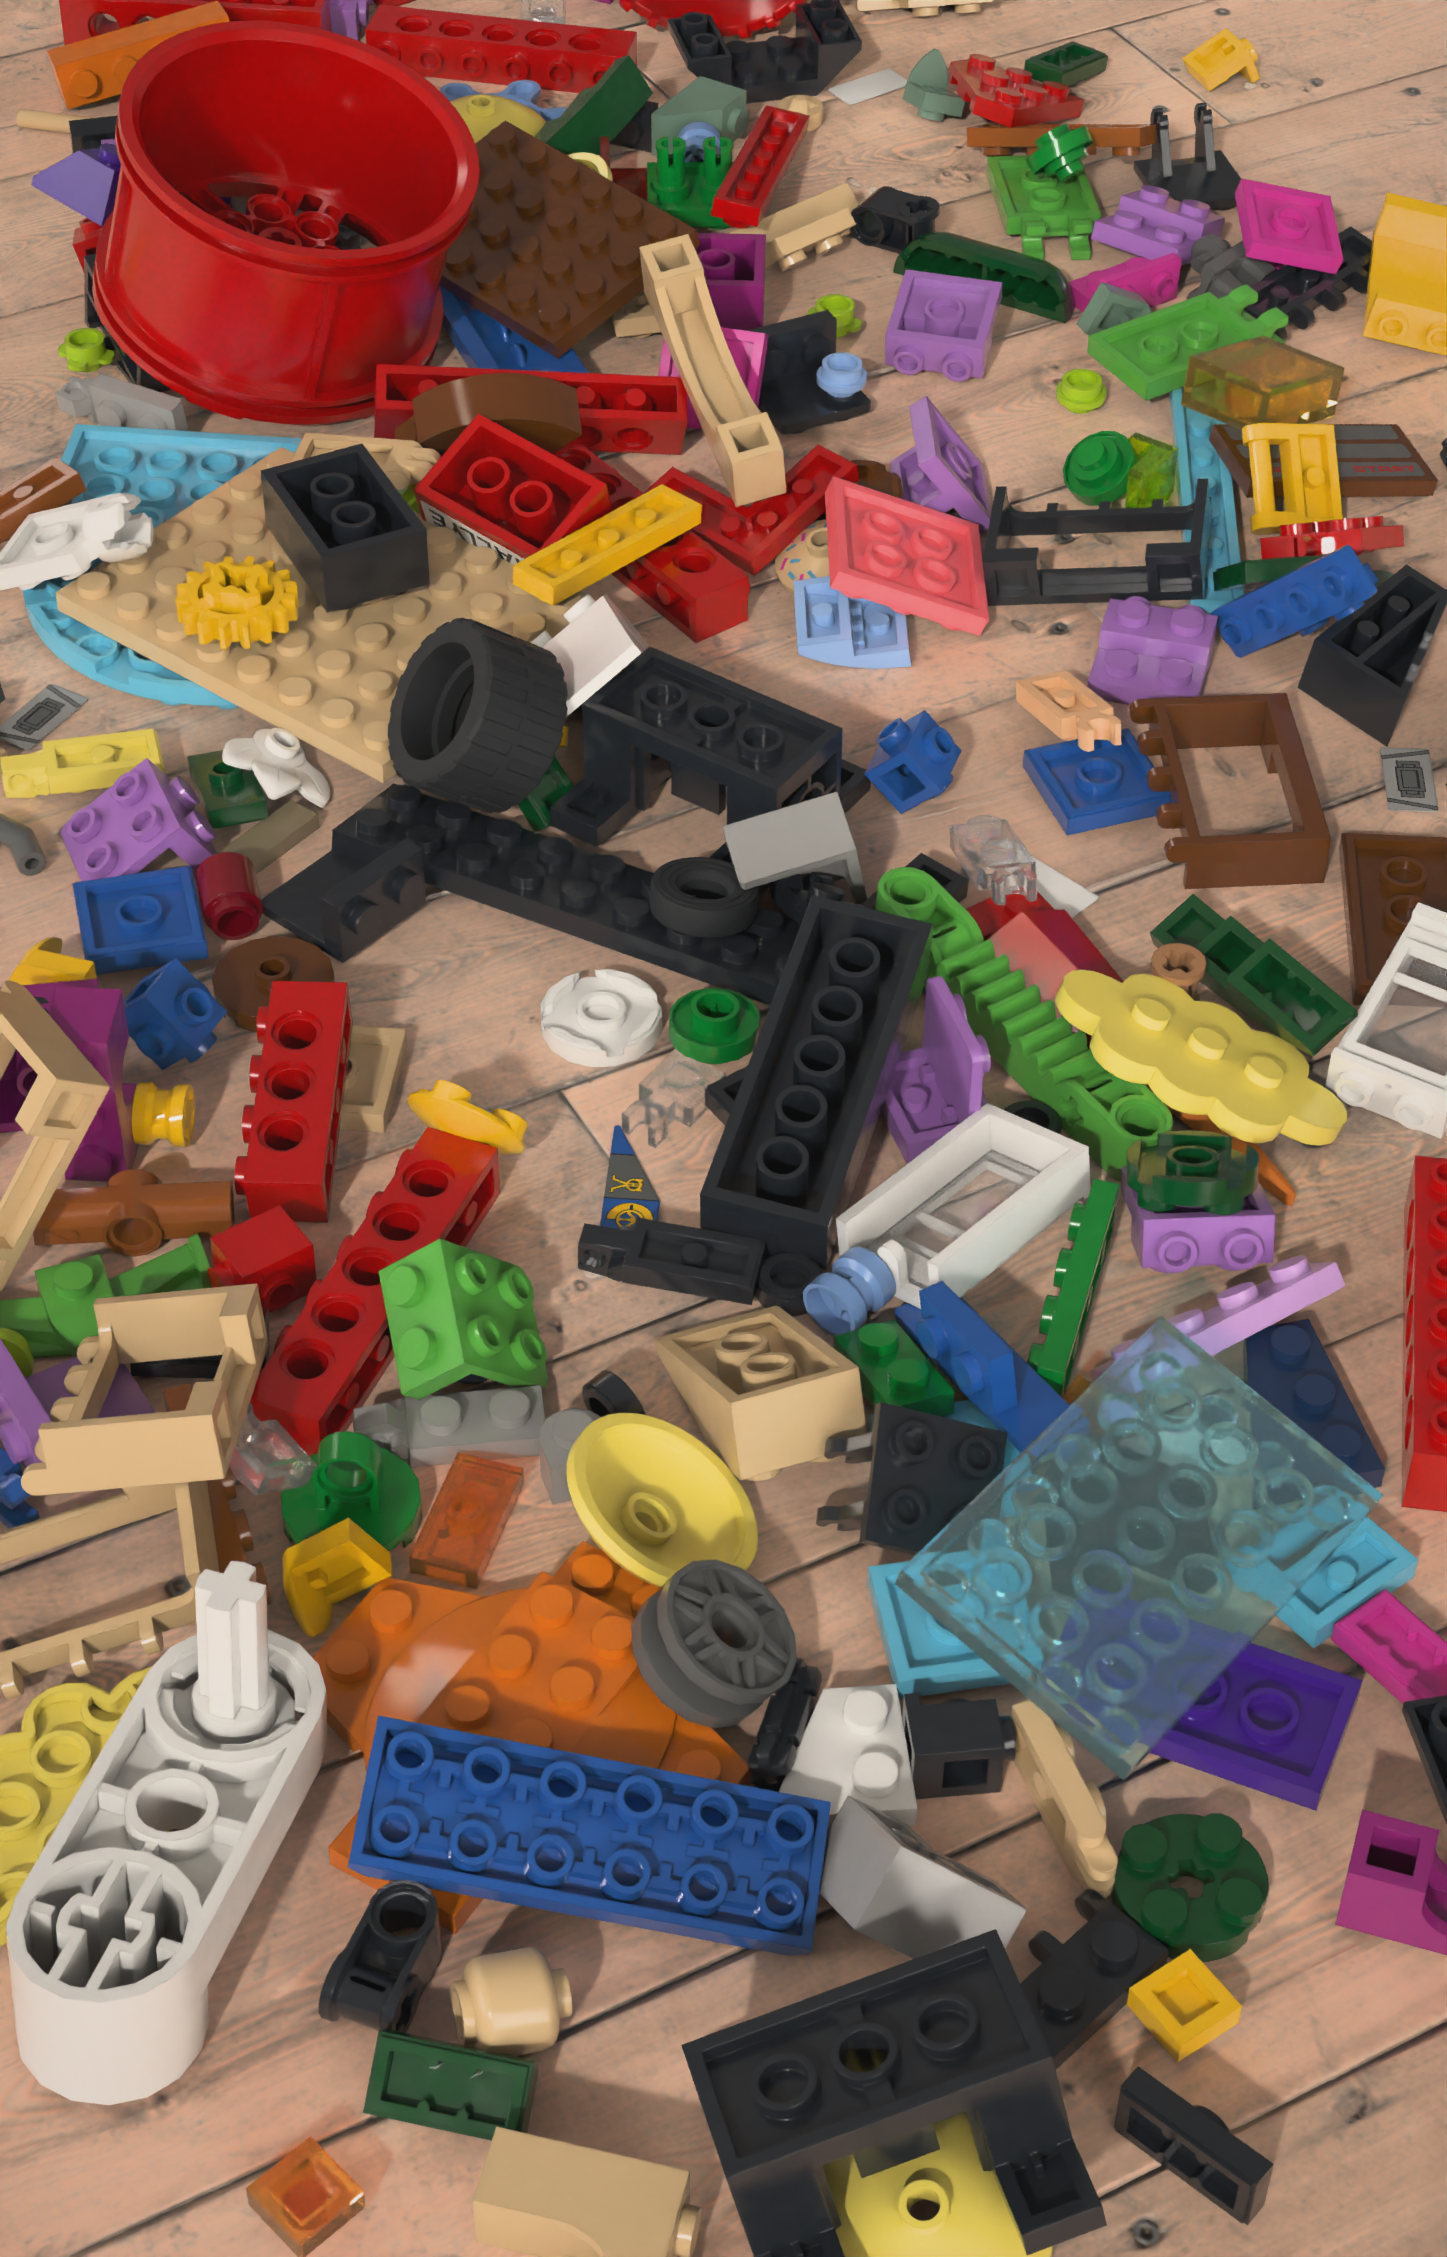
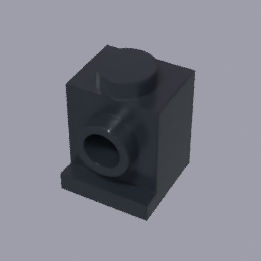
[902,1693,1015,1799]

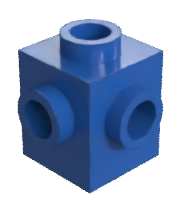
[864,710,962,814]
[124,958,227,1070]

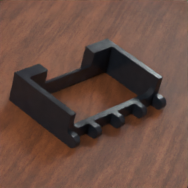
[983,479,1212,606]

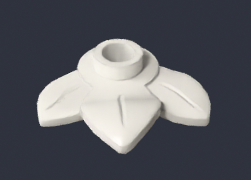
[222,728,330,808]

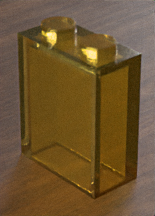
[1181,336,1345,430]

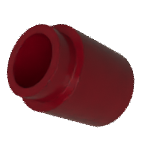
[196,852,263,940]

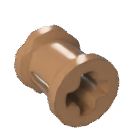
[1150,943,1206,1001]

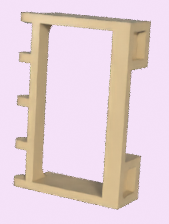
[0,980,111,1294]
[21,1284,269,1496]
[0,1481,219,1699]

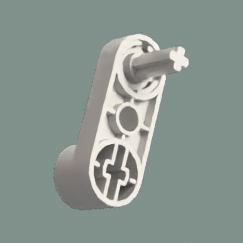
[6,1561,327,2105]

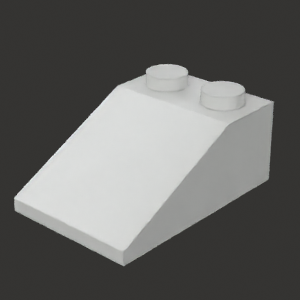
[531,593,649,716]

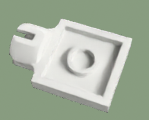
[0,493,154,591]

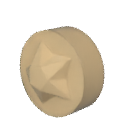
[778,94,823,132]

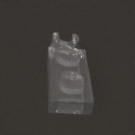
[949,815,1037,905]

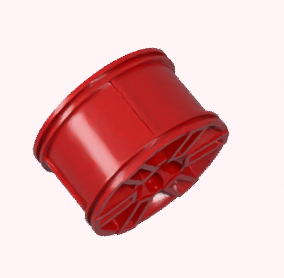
[92,21,480,425]

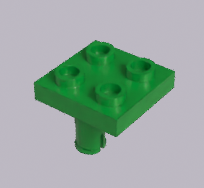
[647,136,734,230]

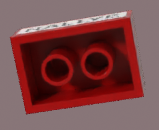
[413,413,613,565]

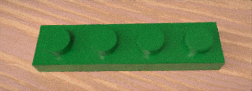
[1027,1179,1120,1400]

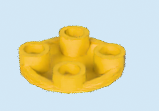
[406,1080,528,1155]

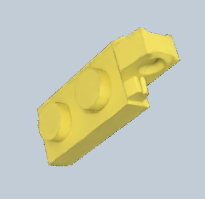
[0,729,165,798]

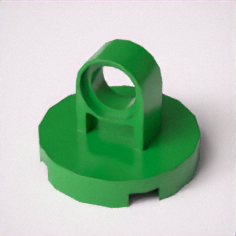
[281,1431,422,1551]

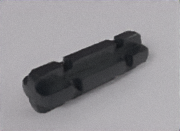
[747,1658,822,1785]

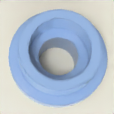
[816,352,867,398]

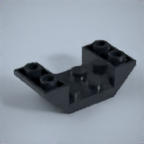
[667,0,862,104]

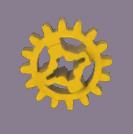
[175,556,299,649]

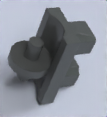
[1186,234,1276,300]

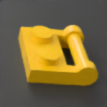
[1242,423,1343,535]

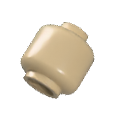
[450,1947,573,2056]

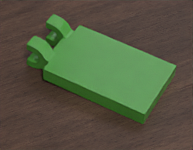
[986,155,1101,260]
[1087,284,1289,401]

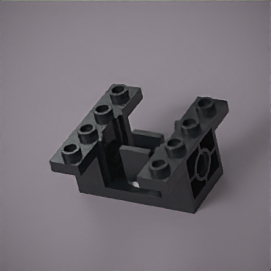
[550,646,871,896]
[681,1929,1107,2257]

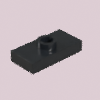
[1114,2066,1274,2225]

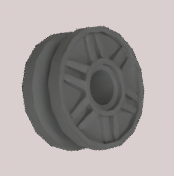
[631,1559,797,1728]

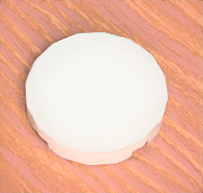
[540,969,662,1067]

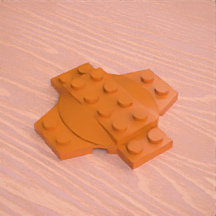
[312,1541,750,1934]

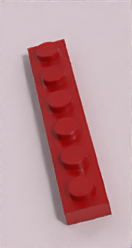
[711,105,810,228]

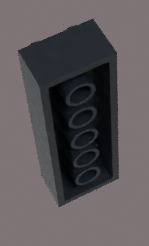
[700,895,933,1270]

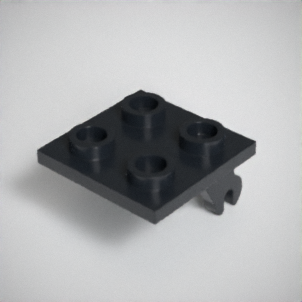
[1133,102,1241,211]
[816,1402,1007,1558]

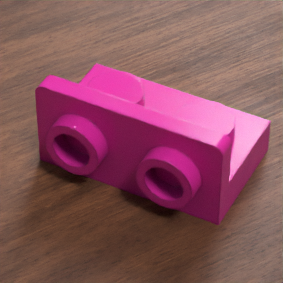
[1069,253,1181,312]

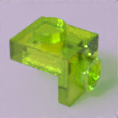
[1125,433,1178,508]

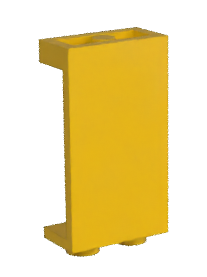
[1363,192,1447,356]

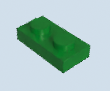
[833,1320,954,1417]

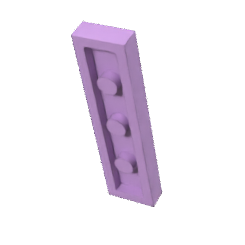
[1090,1255,1345,1396]

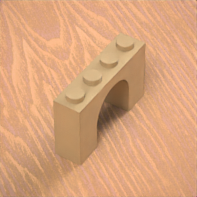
[472,2127,702,2257]

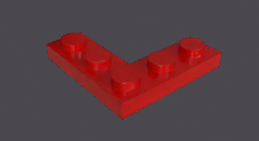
[645,444,860,576]

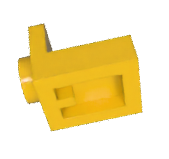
[1182,28,1260,92]

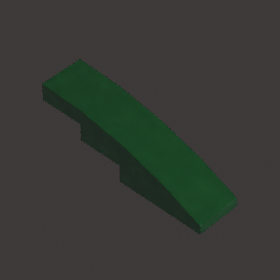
[535,55,653,155]
[1150,894,1358,1057]

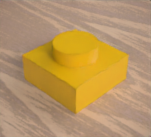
[1127,1949,1242,2063]

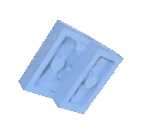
[793,576,911,669]

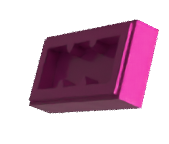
[1331,1589,1447,1704]

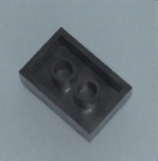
[261,444,430,613]

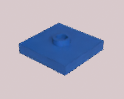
[1023,729,1173,835]
[72,866,209,975]

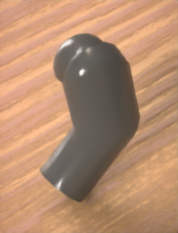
[0,813,46,876]

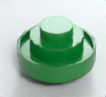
[1026,123,1094,182]
[1063,431,1140,506]
[669,988,760,1065]

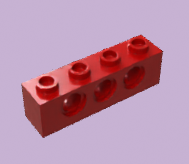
[235,981,353,1223]

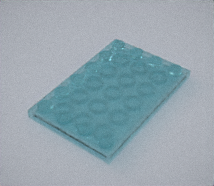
[895,1316,1383,1780]

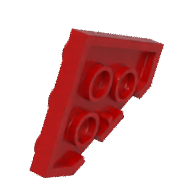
[948,54,1085,128]

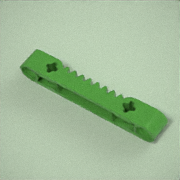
[875,867,1173,1181]

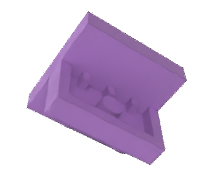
[890,396,992,533]

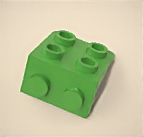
[378,1239,548,1400]

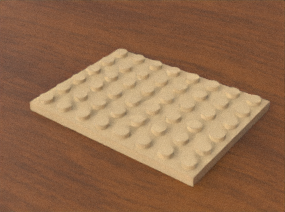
[55,447,597,783]

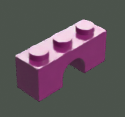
[49,986,139,1182]
[1335,1809,1447,1955]

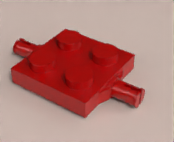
[1260,516,1404,559]

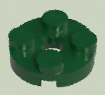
[1126,1130,1259,1215]
[1111,1813,1269,1962]

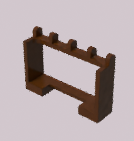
[1129,693,1331,889]

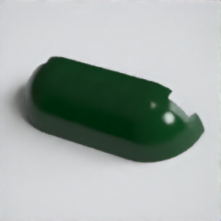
[893,232,1074,324]

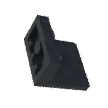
[747,310,871,434]

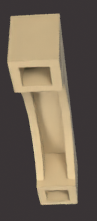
[639,234,786,507]

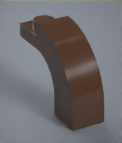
[394,373,582,457]

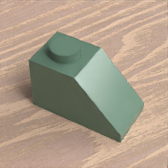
[651,76,749,157]

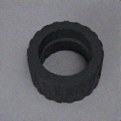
[387,618,568,813]

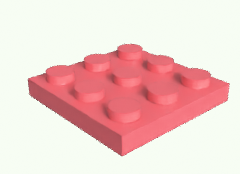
[825,476,989,636]

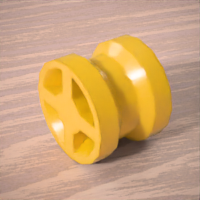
[132,1082,195,1147]

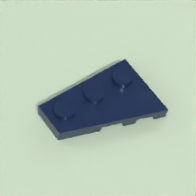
[1243,1319,1385,1513]

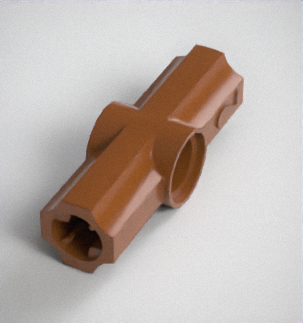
[33,1169,235,1257]

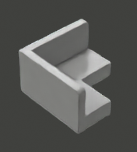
[722,792,867,905]
[819,1795,1027,1959]

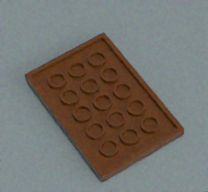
[370,120,700,359]

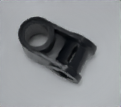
[850,186,940,254]
[319,1880,443,2033]

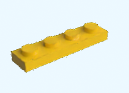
[513,484,702,606]

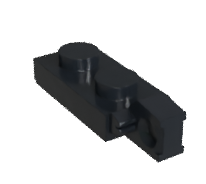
[578,1218,766,1305]

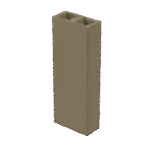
[221,800,320,874]

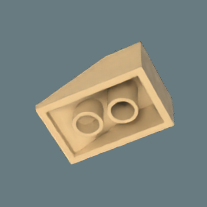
[654,1306,867,1481]

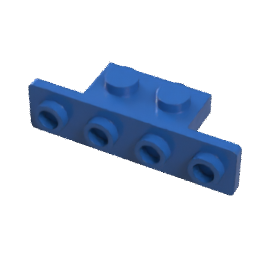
[1211,545,1379,658]
[895,1281,1089,1462]

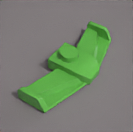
[0,1233,212,1359]

